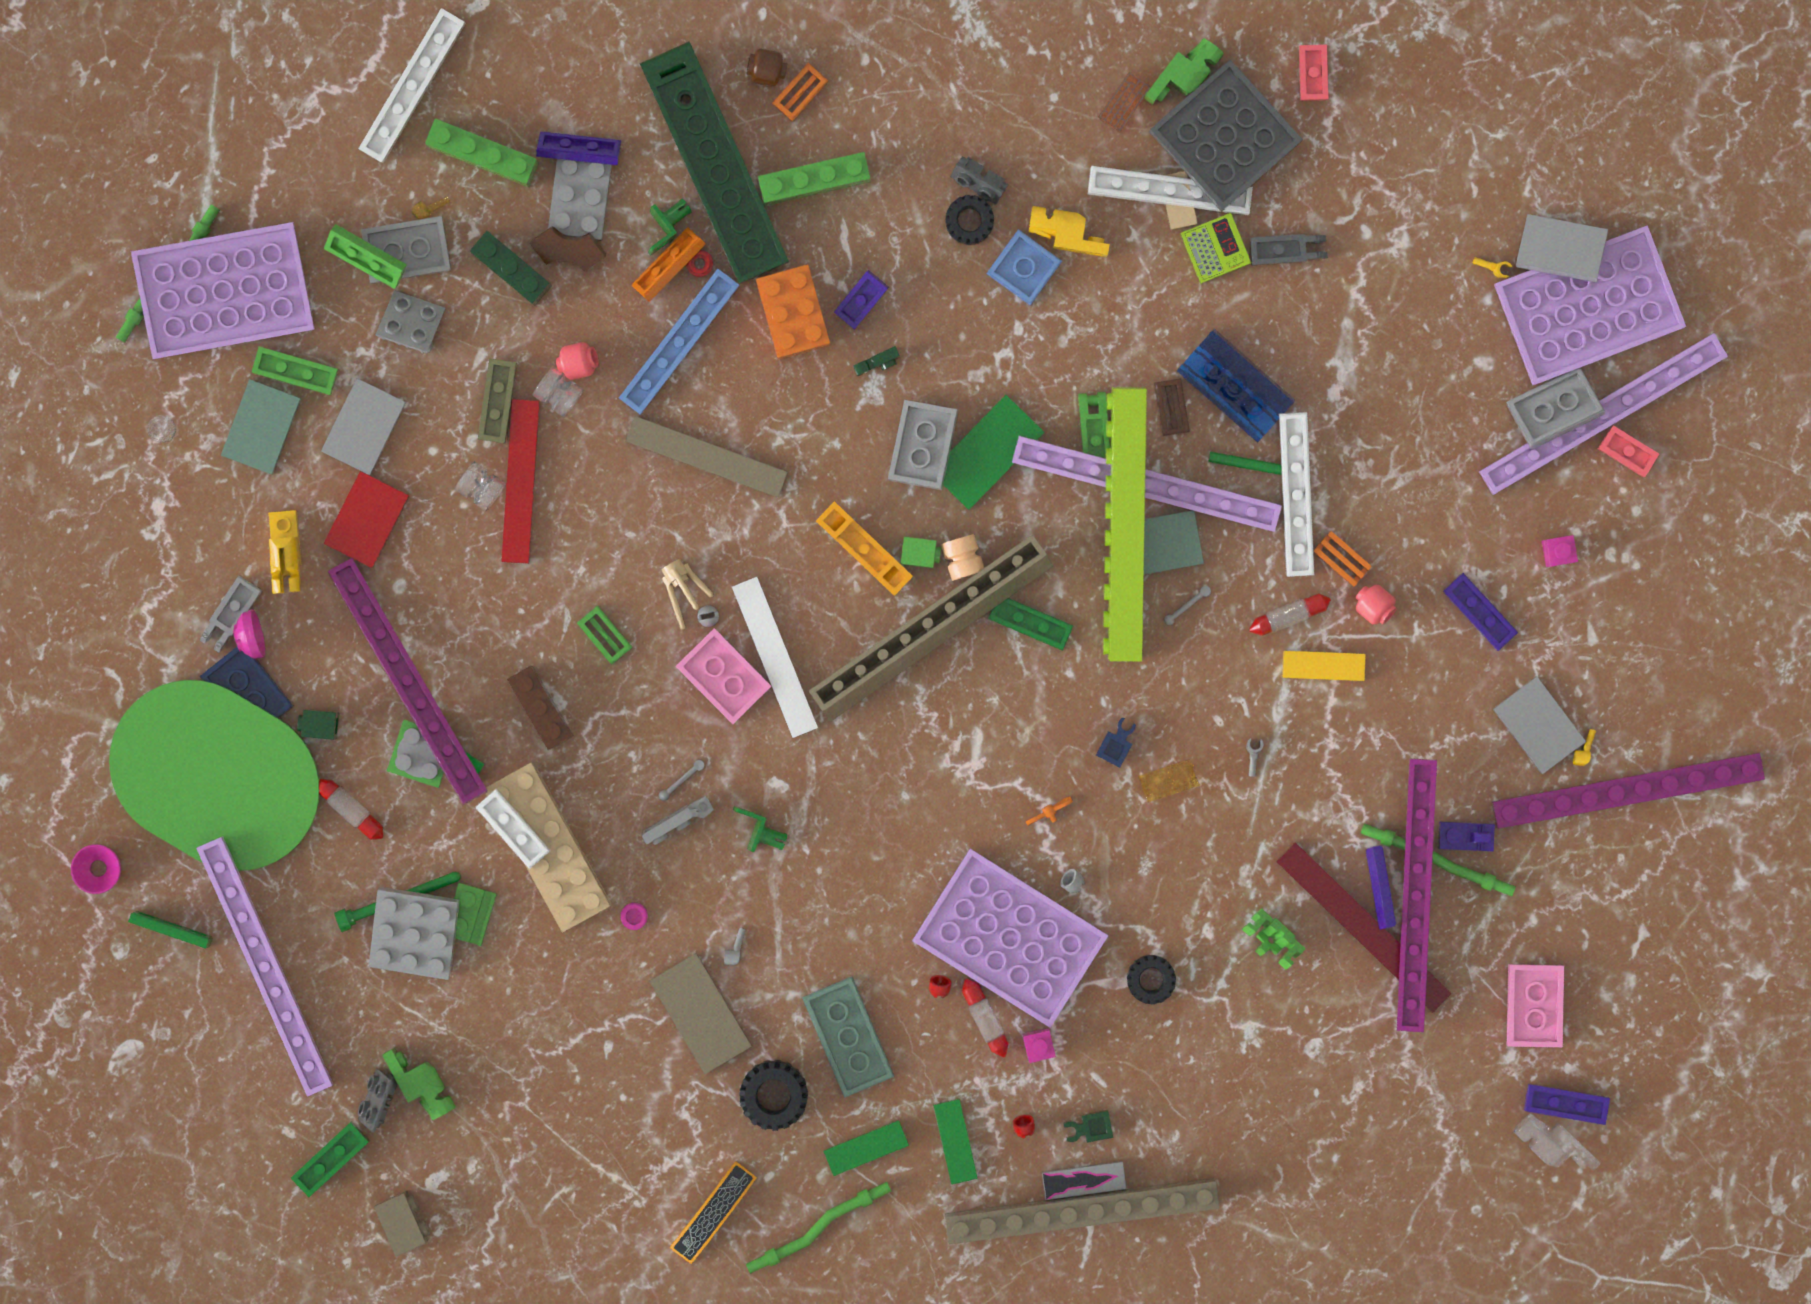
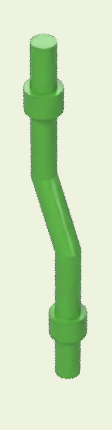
[116,204,220,343]
[1361,823,1516,896]
[746,1182,892,1274]

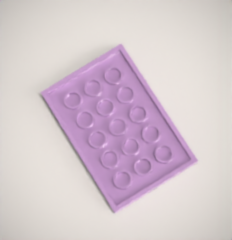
[131,222,315,359]
[1494,225,1686,385]
[912,849,1108,1028]

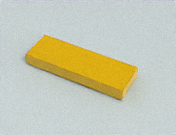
[1282,651,1366,681]

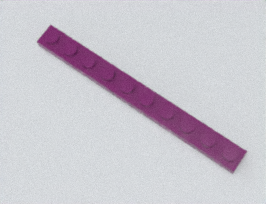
[328,558,487,805]
[1492,753,1765,829]
[1397,758,1437,1032]

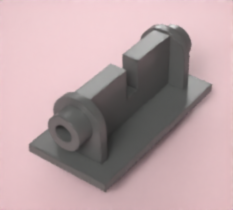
[950,156,1009,205]

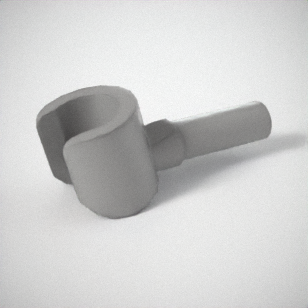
[1246,738,1264,777]
[724,928,746,965]

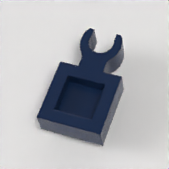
[1096,717,1136,768]

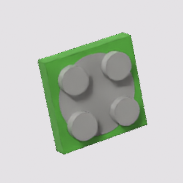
[387,719,444,788]

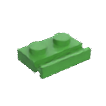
[454,882,497,946]

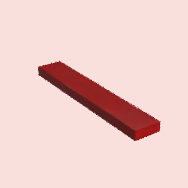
[501,399,540,564]

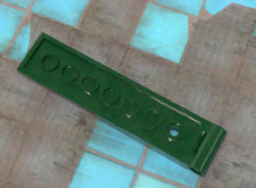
[640,41,789,285]

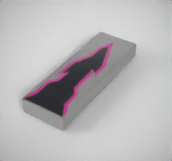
[1042,1161,1126,1200]

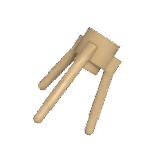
[662,559,713,630]

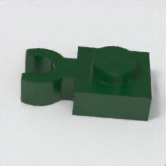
[853,346,900,376]
[1063,1110,1113,1143]

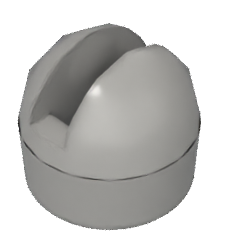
[697,605,719,627]
[1061,869,1085,893]

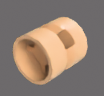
[941,534,984,581]

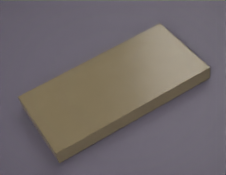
[649,953,752,1074]

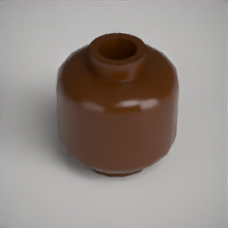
[746,48,788,87]

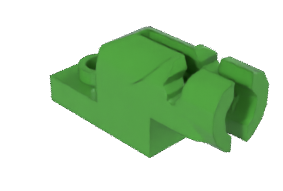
[1144,38,1224,105]
[382,1047,456,1120]

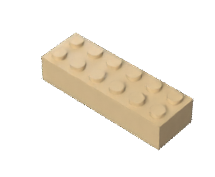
[486,762,612,932]

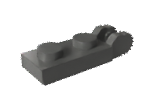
[1250,234,1328,266]

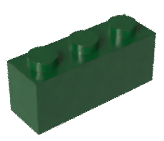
[470,231,552,306]

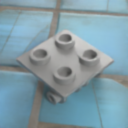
[375,290,446,354]

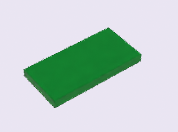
[943,395,1045,510]

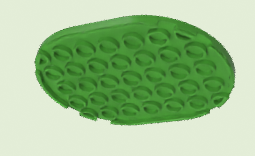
[109,680,320,871]

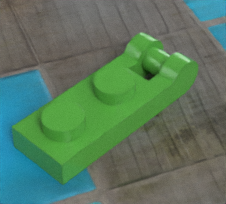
[1078,392,1110,458]

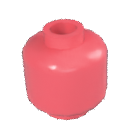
[556,342,599,380]
[1356,585,1397,625]

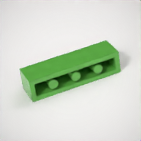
[425,118,539,187]
[758,152,871,206]

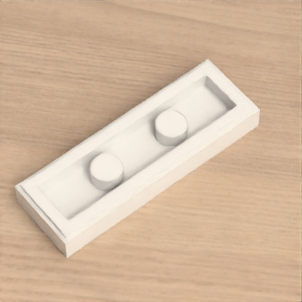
[476,789,551,869]

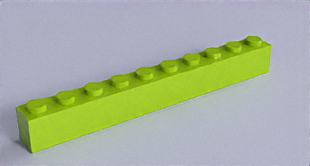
[1103,387,1147,662]

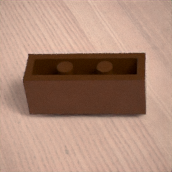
[507,666,574,750]

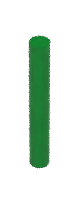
[1208,451,1282,475]

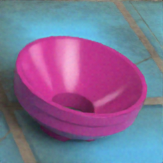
[233,609,266,659]
[71,844,121,894]

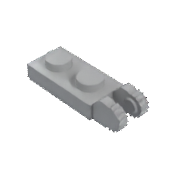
[200,576,263,653]

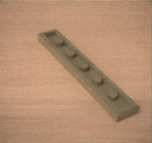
[625,416,788,498]

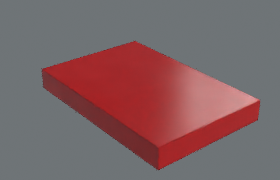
[323,471,409,568]

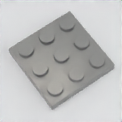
[369,887,460,980]

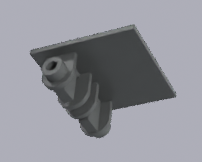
[358,1068,398,1133]

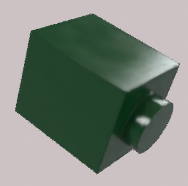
[297,709,340,740]

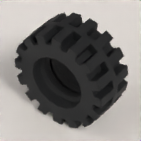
[945,195,994,245]
[1127,955,1176,1005]

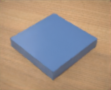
[986,229,1062,305]

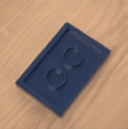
[200,647,294,718]

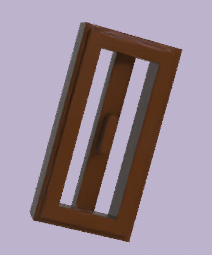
[1154,378,1190,437]

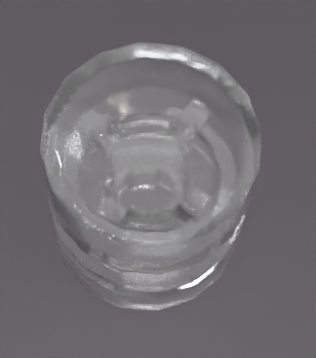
[533,367,584,418]
[455,461,506,511]

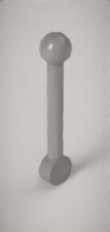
[1164,586,1211,625]
[659,760,704,801]

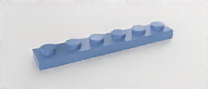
[619,269,740,415]

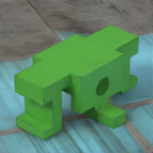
[1242,908,1306,970]

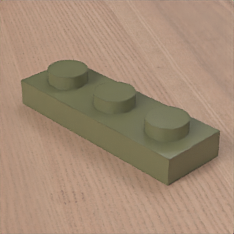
[478,358,517,444]

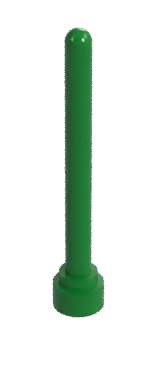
[334,871,461,933]

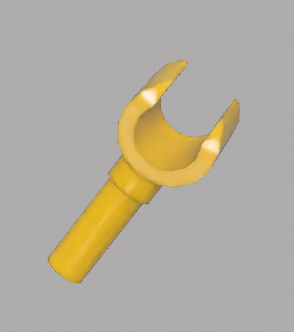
[1473,257,1512,278]
[1573,729,1596,766]

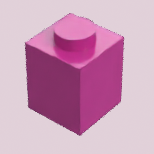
[1542,535,1578,567]
[1022,1028,1056,1063]

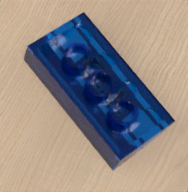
[1177,328,1295,443]

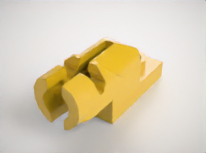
[1029,206,1110,258]
[268,510,302,594]

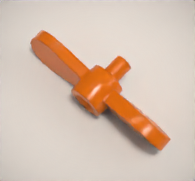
[1026,797,1073,825]

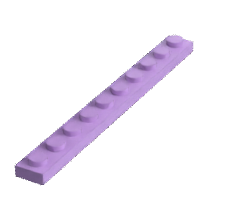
[1479,333,1728,495]
[1012,436,1282,532]
[196,836,333,1097]

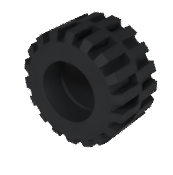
[739,1060,808,1131]

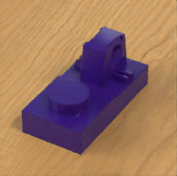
[834,270,889,330]
[1438,821,1495,852]

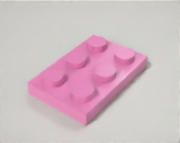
[676,628,772,724]
[1507,964,1564,1047]

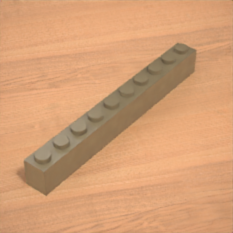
[809,535,1053,722]
[945,1178,1220,1245]

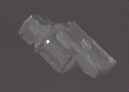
[1513,1114,1601,1171]

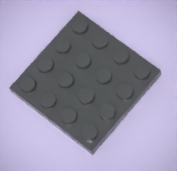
[1149,60,1303,212]

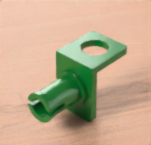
[648,199,692,256]
[733,806,787,852]

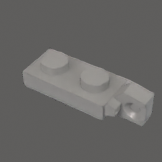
[641,795,714,845]

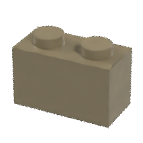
[374,1190,430,1257]

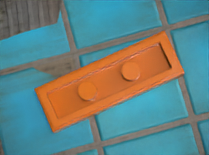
[631,227,706,302]

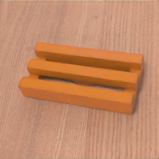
[772,63,829,122]
[1313,531,1372,587]

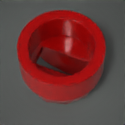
[929,975,951,998]
[1013,1115,1035,1139]

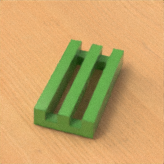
[577,606,633,665]

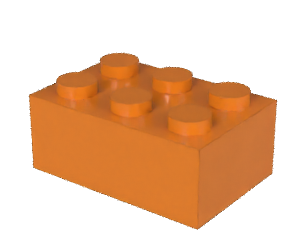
[756,264,831,360]

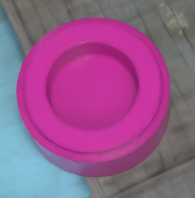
[620,902,648,930]

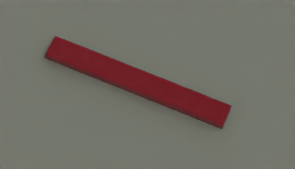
[1276,842,1452,1013]

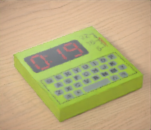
[1180,213,1251,284]

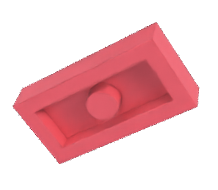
[1299,45,1328,101]
[1598,425,1659,477]

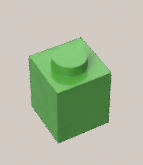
[901,537,941,568]

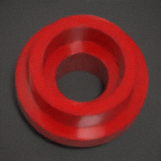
[686,250,713,277]

